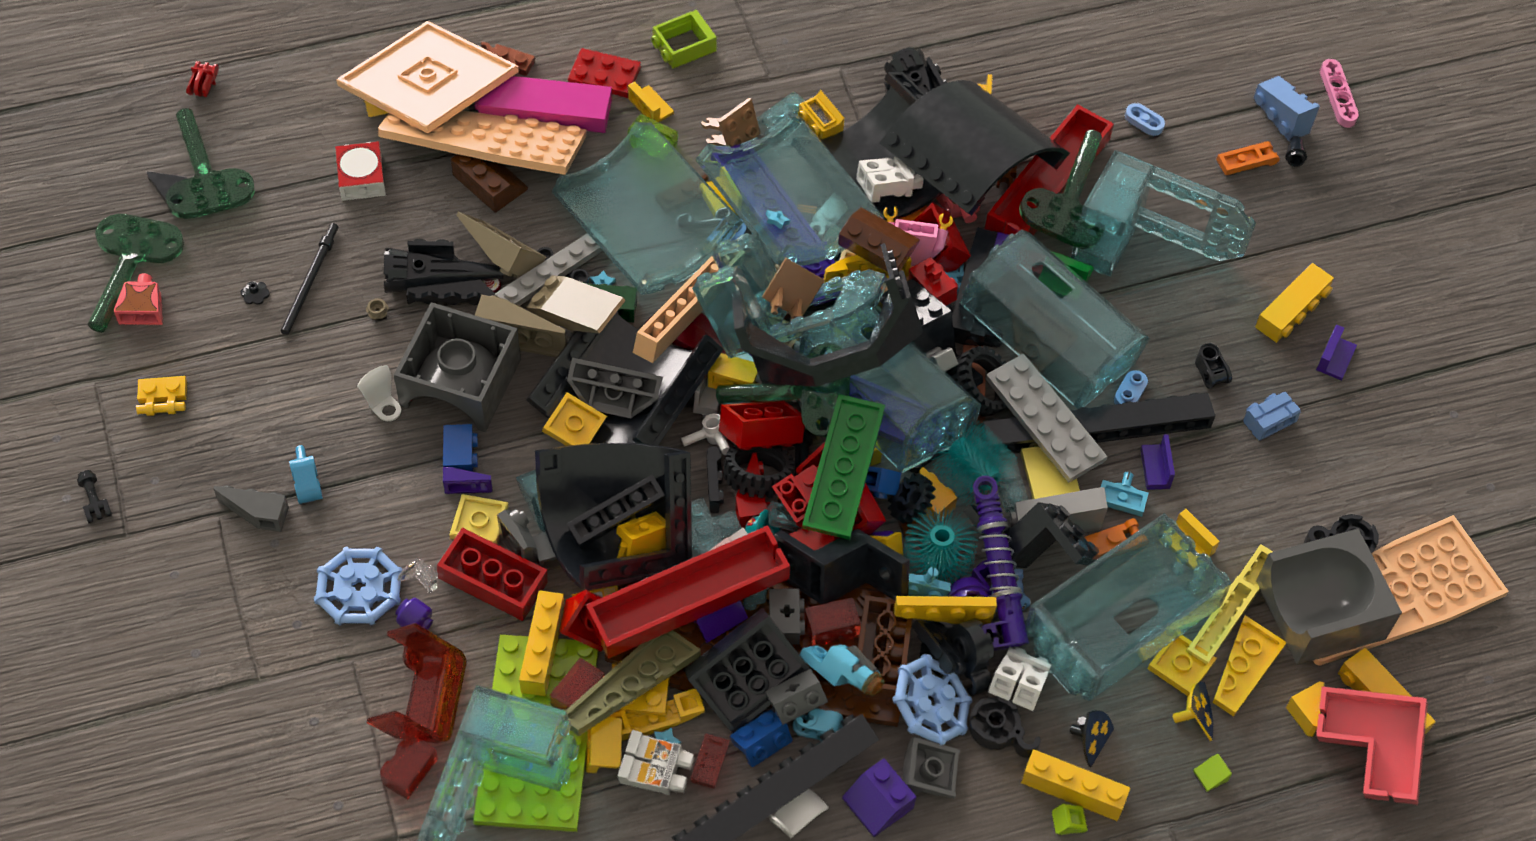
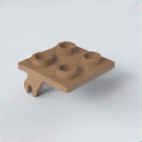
[701,98,761,148]
[762,257,825,326]

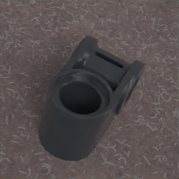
[1195,343,1232,389]

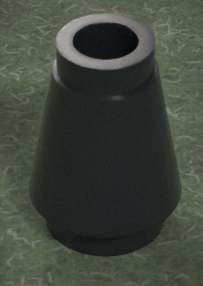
[1285,136,1307,167]

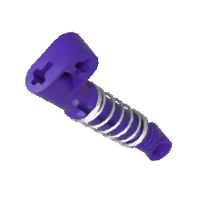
[973,476,1029,651]

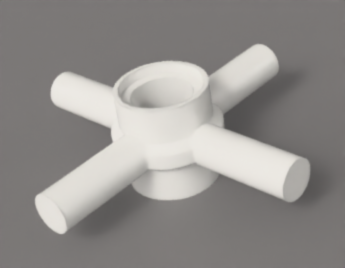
[681,414,730,455]

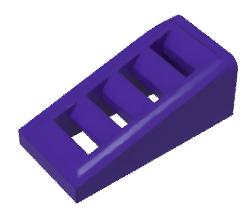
[443,467,493,494]

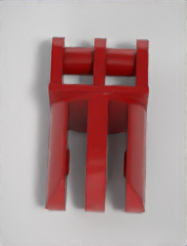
[186,61,219,97]

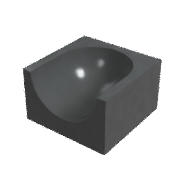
[394,302,521,432]
[1256,529,1402,665]

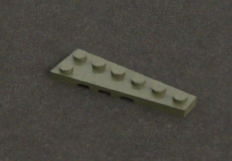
[559,630,701,736]

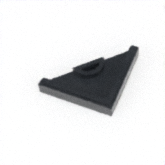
[147,171,188,213]

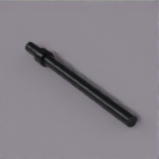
[280,223,339,335]

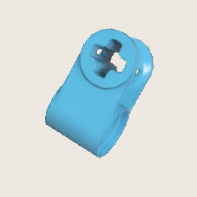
[793,708,843,741]

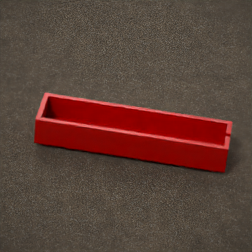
[985,104,1114,248]
[586,526,790,659]

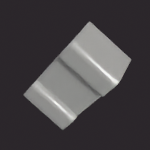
[920,347,958,374]

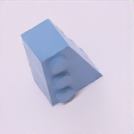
[1254,76,1320,142]

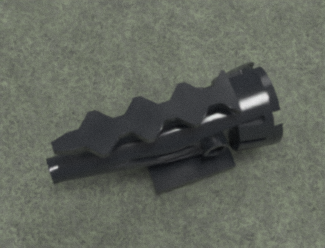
[884,47,948,94]
[384,239,504,306]

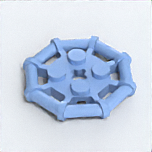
[313,547,404,626]
[893,654,972,745]

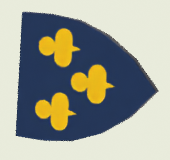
[1070,710,1114,767]

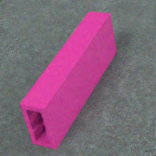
[475,76,612,133]

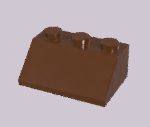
[451,154,528,213]
[838,207,920,272]

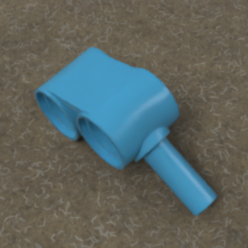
[289,445,323,504]

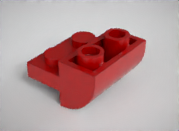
[772,464,818,527]

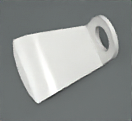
[357,365,401,421]
[769,789,828,838]

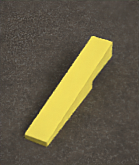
[1186,544,1273,664]

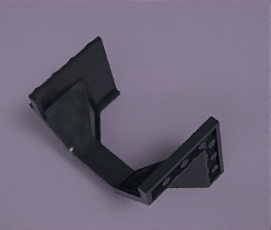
[731,243,923,387]

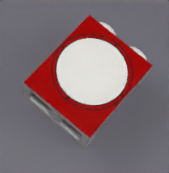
[335,141,386,201]

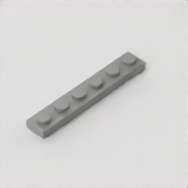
[494,231,607,306]

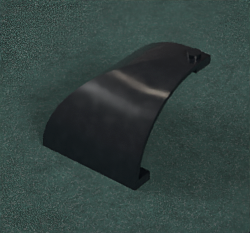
[535,443,692,591]

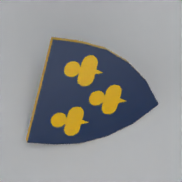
[1173,682,1213,741]

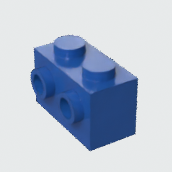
[866,466,901,499]

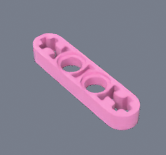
[1320,59,1359,128]

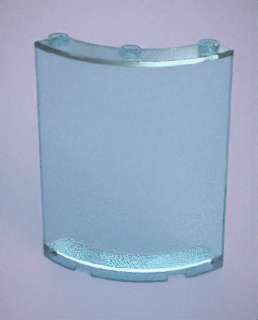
[695,112,884,266]
[552,122,743,295]

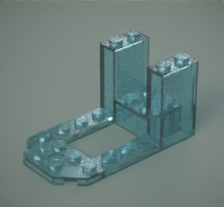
[1071,150,1256,277]
[692,232,887,358]
[418,685,579,841]

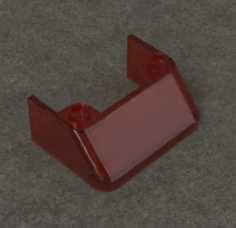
[367,623,467,744]

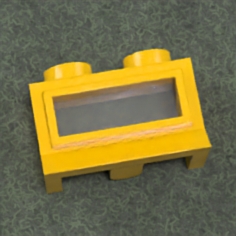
[798,90,844,140]

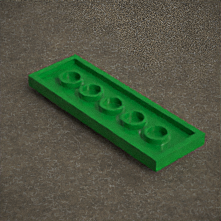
[802,394,885,540]

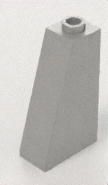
[1010,487,1108,532]

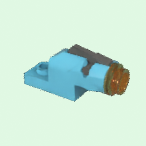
[800,645,885,696]

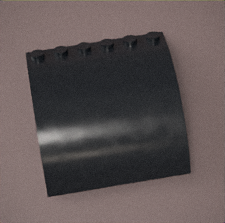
[792,72,942,221]
[879,80,1070,216]
[526,311,724,445]

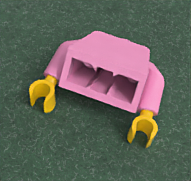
[883,207,953,266]

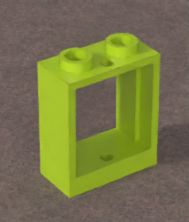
[651,10,717,69]

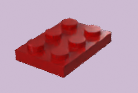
[568,48,641,98]

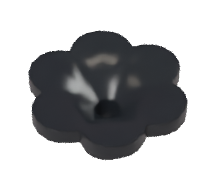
[241,281,270,305]

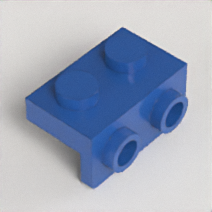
[730,709,792,767]

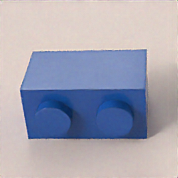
[443,424,478,472]

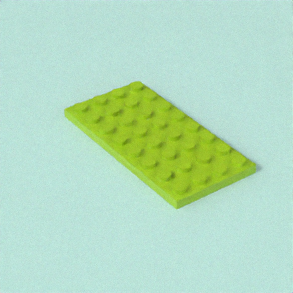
[473,634,598,832]

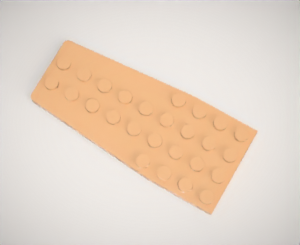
[378,110,587,175]
[1313,515,1509,666]

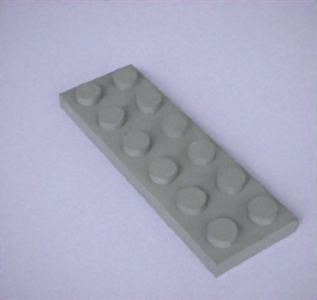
[985,353,1108,483]

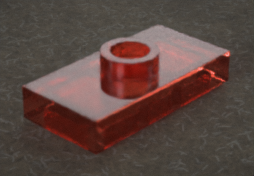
[690,733,730,789]

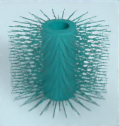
[931,421,1018,506]
[903,508,979,584]

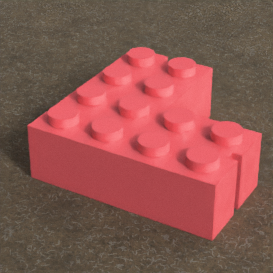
[1316,687,1428,805]

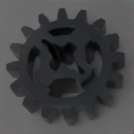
[888,473,936,524]

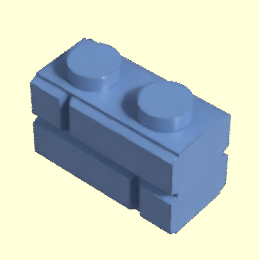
[1243,392,1301,441]

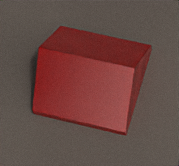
[560,590,603,651]

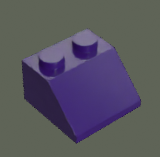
[842,758,916,837]

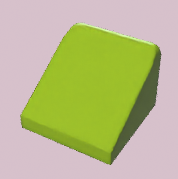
[1193,754,1232,792]
[1052,804,1088,834]

